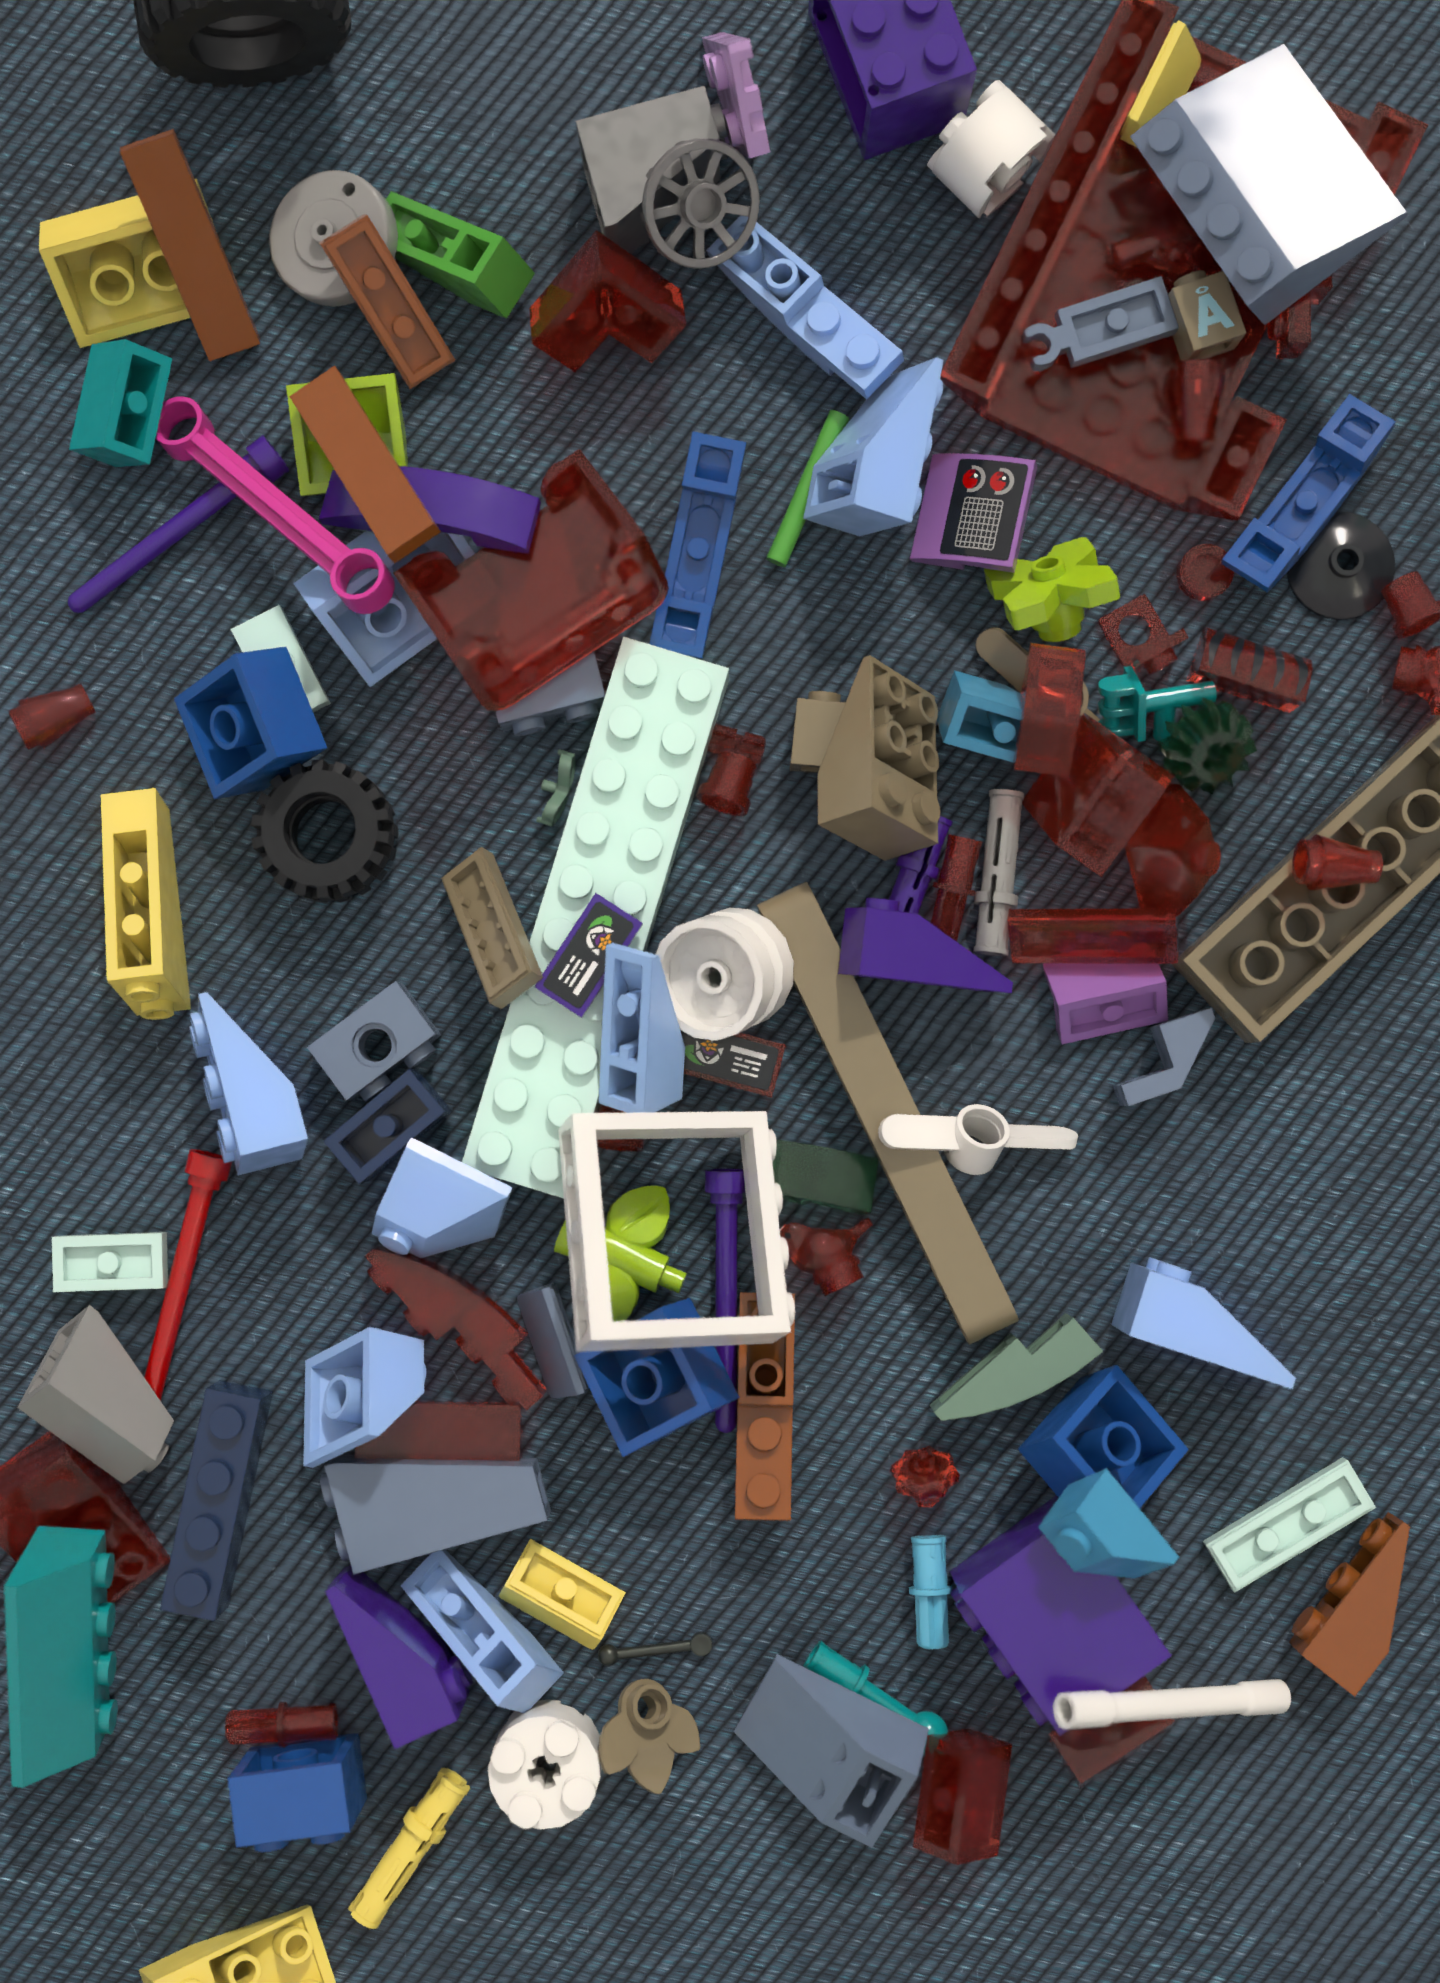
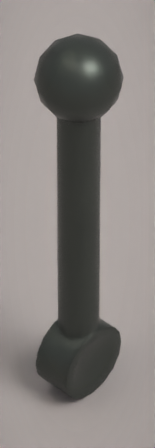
[598,1632,712,1666]

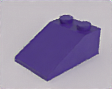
[325,1565,473,1749]

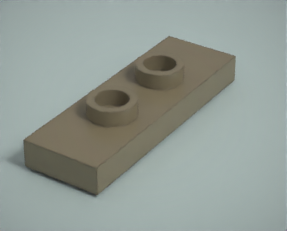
[441,847,543,1009]

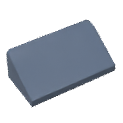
[517,1283,588,1399]

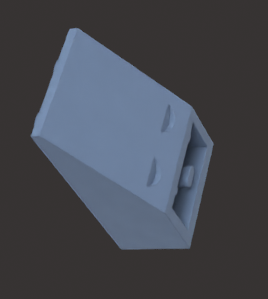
[734,1654,929,1848]

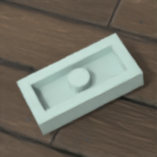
[52,1232,168,1292]

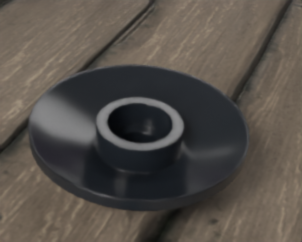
[1286,512,1395,620]

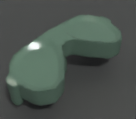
[536,749,575,827]

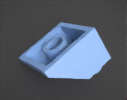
[372,1138,512,1258]
[303,1327,426,1468]

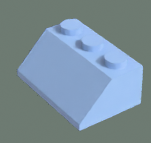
[293,531,501,687]

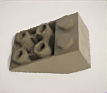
[818,655,940,861]

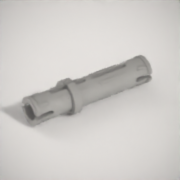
[973,789,1024,956]

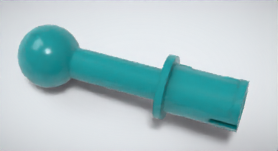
[803,1641,948,1757]

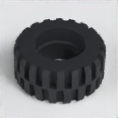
[133,0,352,88]

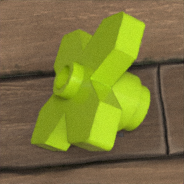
[984,537,1120,642]

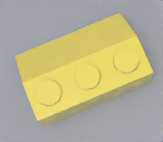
[39,179,215,348]

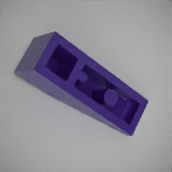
[838,898,1013,993]

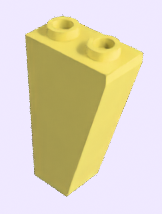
[101,788,191,1020]

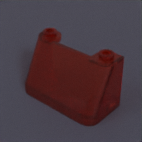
[393,449,669,711]

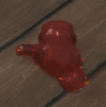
[1392,645,1440,716]
[780,1217,873,1296]

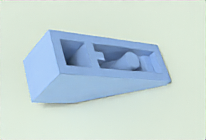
[599,943,685,1113]
[400,1549,564,1713]

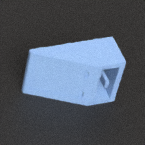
[803,357,944,537]
[189,992,308,1175]

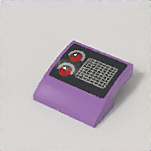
[910,453,1037,573]

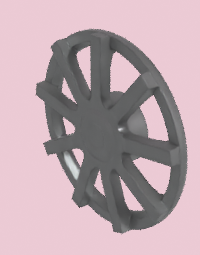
[640,138,760,269]

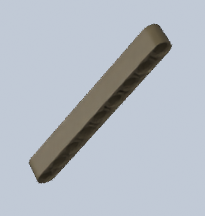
[757,881,1019,1345]

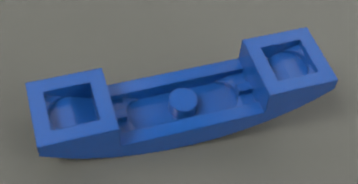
[1222,394,1396,593]
[649,431,746,659]

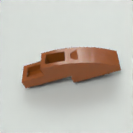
[735,1292,795,1521]

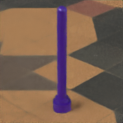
[68,435,290,613]
[705,1168,746,1433]

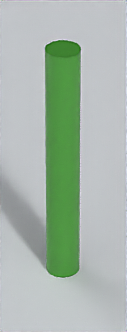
[766,410,849,567]

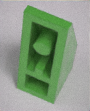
[386,191,535,319]

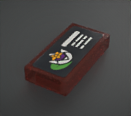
[680,1030,786,1098]

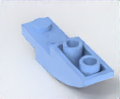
[707,215,904,399]

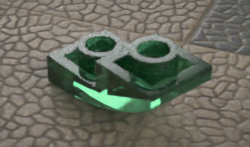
[772,1139,879,1215]

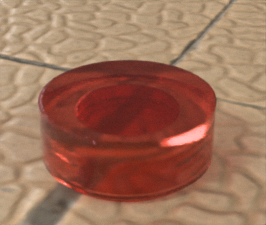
[1176,544,1234,601]

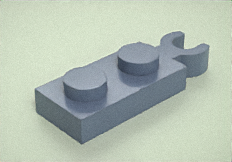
[1021,276,1179,371]

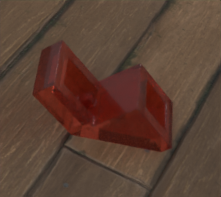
[1013,643,1086,777]

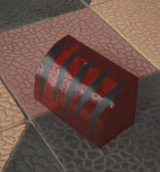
[1187,628,1313,713]

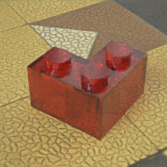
[529,230,686,373]

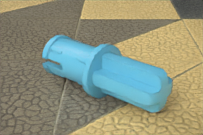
[909,1535,953,1650]

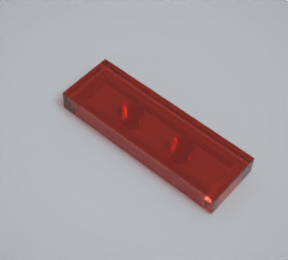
[1007,908,1179,964]
[355,1401,522,1461]

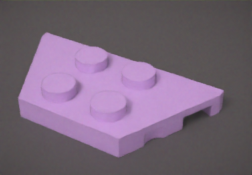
[702,32,770,159]

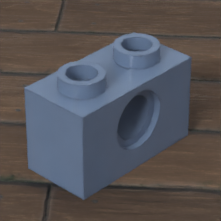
[307,981,441,1102]

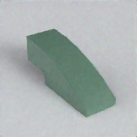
[930,1313,1103,1421]

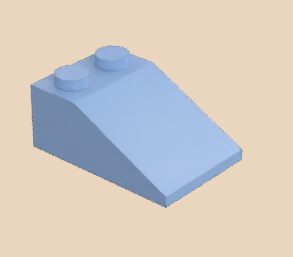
[1111,1257,1296,1389]

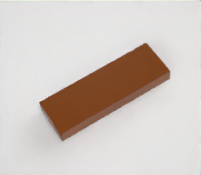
[319,214,455,389]

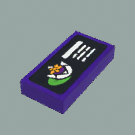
[534,893,643,1018]

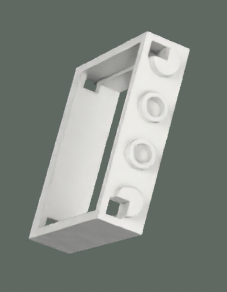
[558,1111,795,1352]

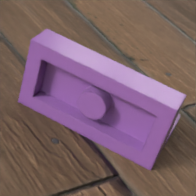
[1043,940,1168,1044]

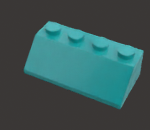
[4,1526,118,1788]

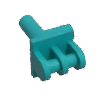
[1098,666,1217,742]

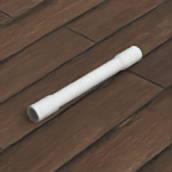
[1053,1679,1291,1729]

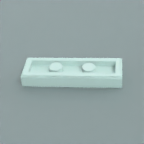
[1203,1457,1376,1592]

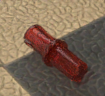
[931,834,983,942]
[225,1701,338,1748]

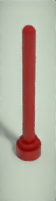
[144,1149,232,1401]

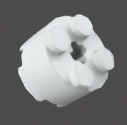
[927,80,1056,218]
[488,1699,602,1830]

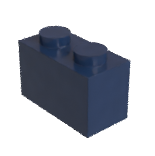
[323,1069,452,1184]

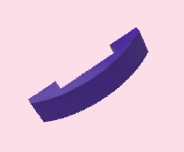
[319,466,541,553]

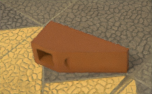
[1289,1512,1410,1697]

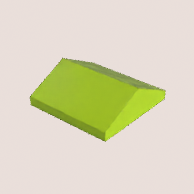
[286,373,408,497]

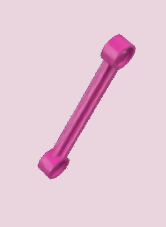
[156,397,395,614]

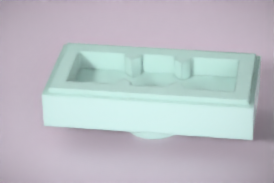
[231,605,331,713]

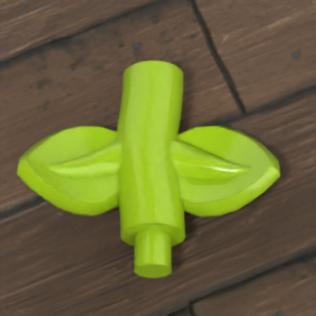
[554,1185,687,1322]

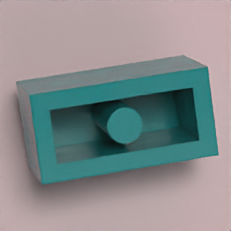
[69,339,172,467]

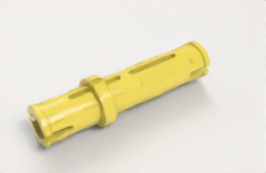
[348,1768,470,1929]

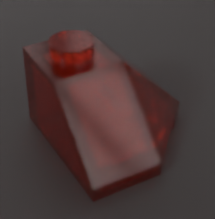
[1125,784,1221,937]

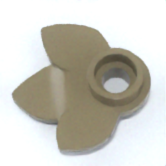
[598,1679,700,1794]

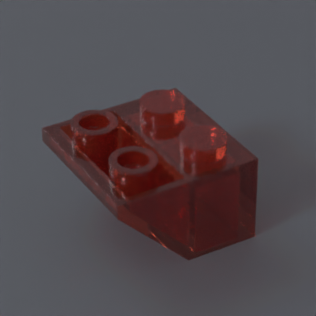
[1022,713,1175,877]

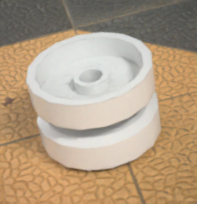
[655,908,794,1041]

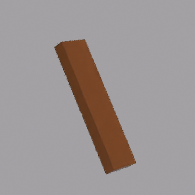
[120,129,260,362]
[289,365,441,564]

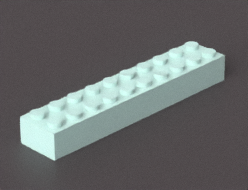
[462,637,729,1198]

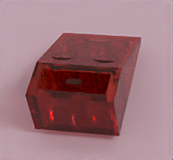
[0,1431,170,1603]

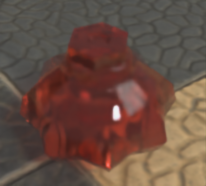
[890,1445,960,1508]

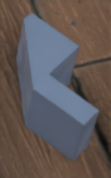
[1113,1008,1215,1106]

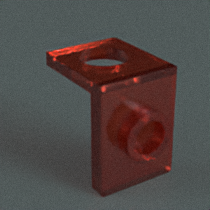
[1098,594,1189,676]

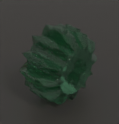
[1158,697,1257,795]

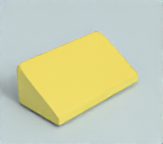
[1119,20,1201,148]
[499,1539,626,1650]

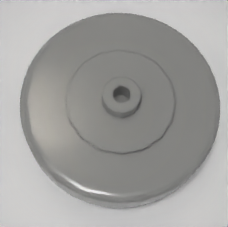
[269,170,398,307]

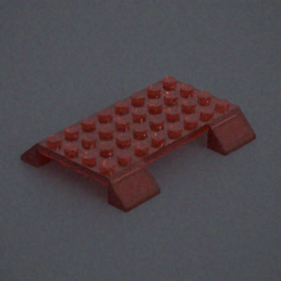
[940,0,1428,521]

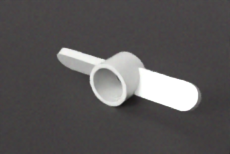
[878,1104,1078,1175]

